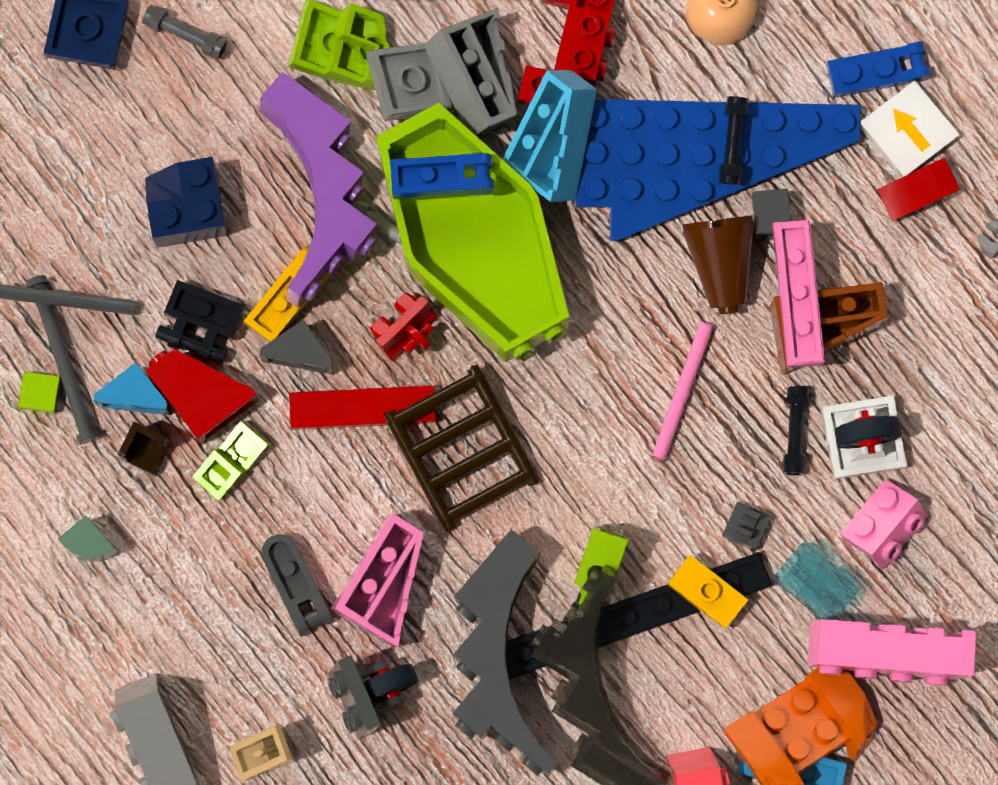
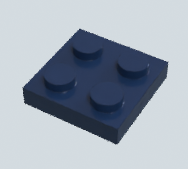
[44,0,129,70]

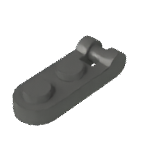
[261,534,334,637]

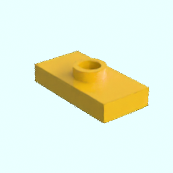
[667,555,748,630]

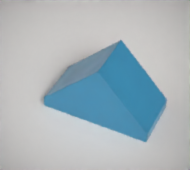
[93,362,171,415]

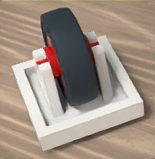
[821,395,907,480]

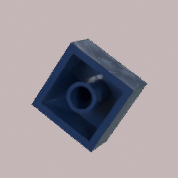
[145,157,228,248]

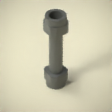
[142,4,228,60]

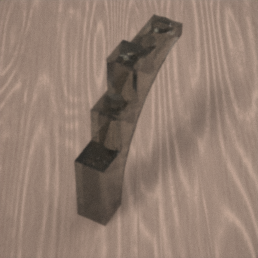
[532,564,670,785]

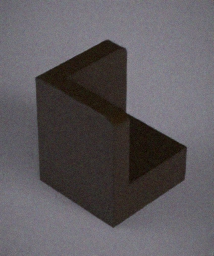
[118,422,171,476]

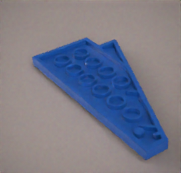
[574,99,860,242]

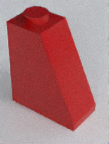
[145,349,259,445]

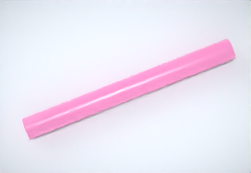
[652,322,713,461]

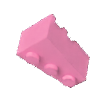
[331,513,424,647]

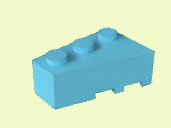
[502,70,597,202]

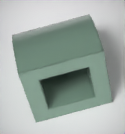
[58,516,118,562]

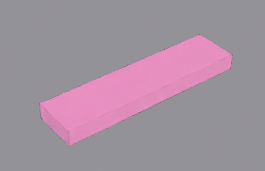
[772,220,825,368]

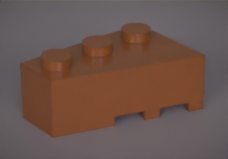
[770,282,888,375]

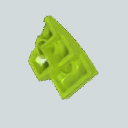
[288,0,390,90]

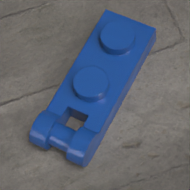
[826,42,932,98]
[390,153,495,199]

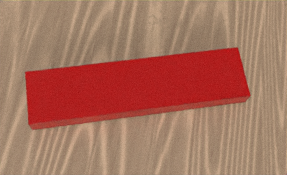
[289,385,436,430]

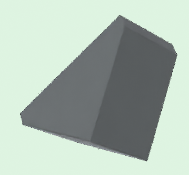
[259,320,334,375]

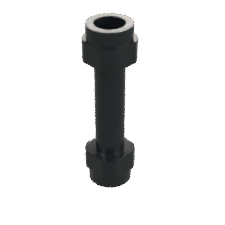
[718,96,749,185]
[782,386,809,476]

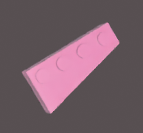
[807,619,976,686]

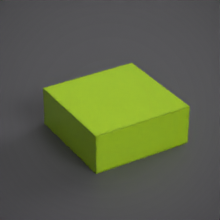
[18,372,61,414]

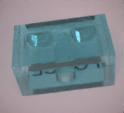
[772,541,860,620]

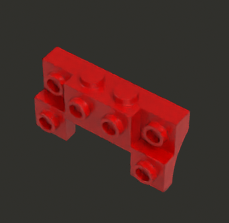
[517,0,616,105]

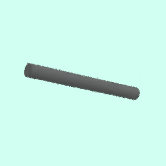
[0,284,136,315]

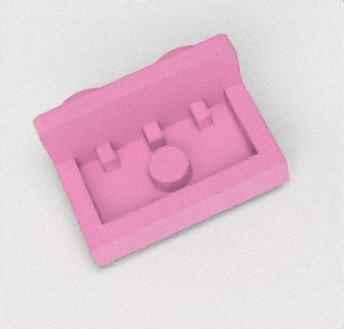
[840,479,927,570]

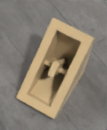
[229,724,296,782]

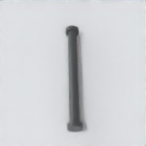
[26,275,100,445]

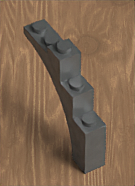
[453,529,559,776]

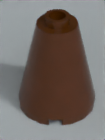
[683,215,754,314]

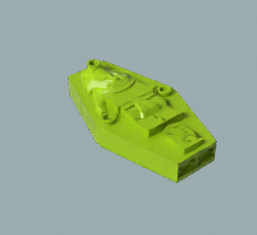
[376,103,569,362]

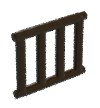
[383,364,540,532]

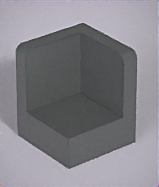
[751,189,791,242]

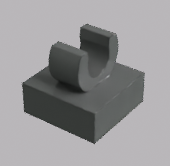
[722,501,771,551]

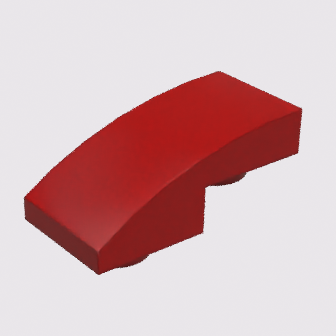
[877,157,960,222]

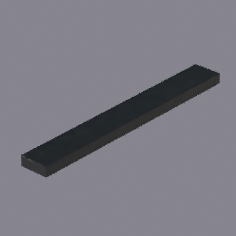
[507,552,772,680]

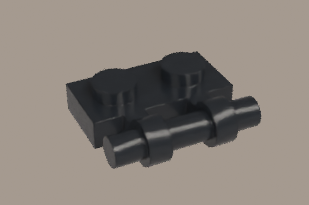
[155,280,245,363]

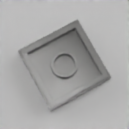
[366,43,453,122]

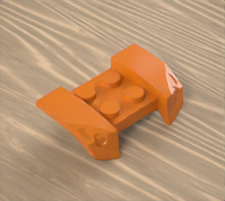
[723,668,877,785]

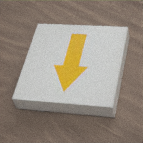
[860,80,959,178]

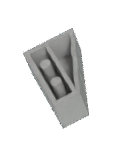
[424,8,517,137]
[111,673,199,785]

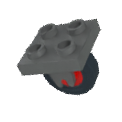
[327,655,418,740]

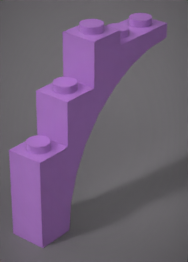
[259,72,377,308]

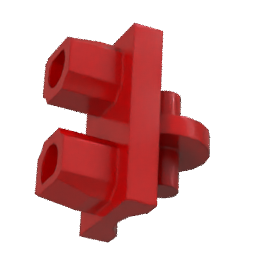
[370,293,438,362]

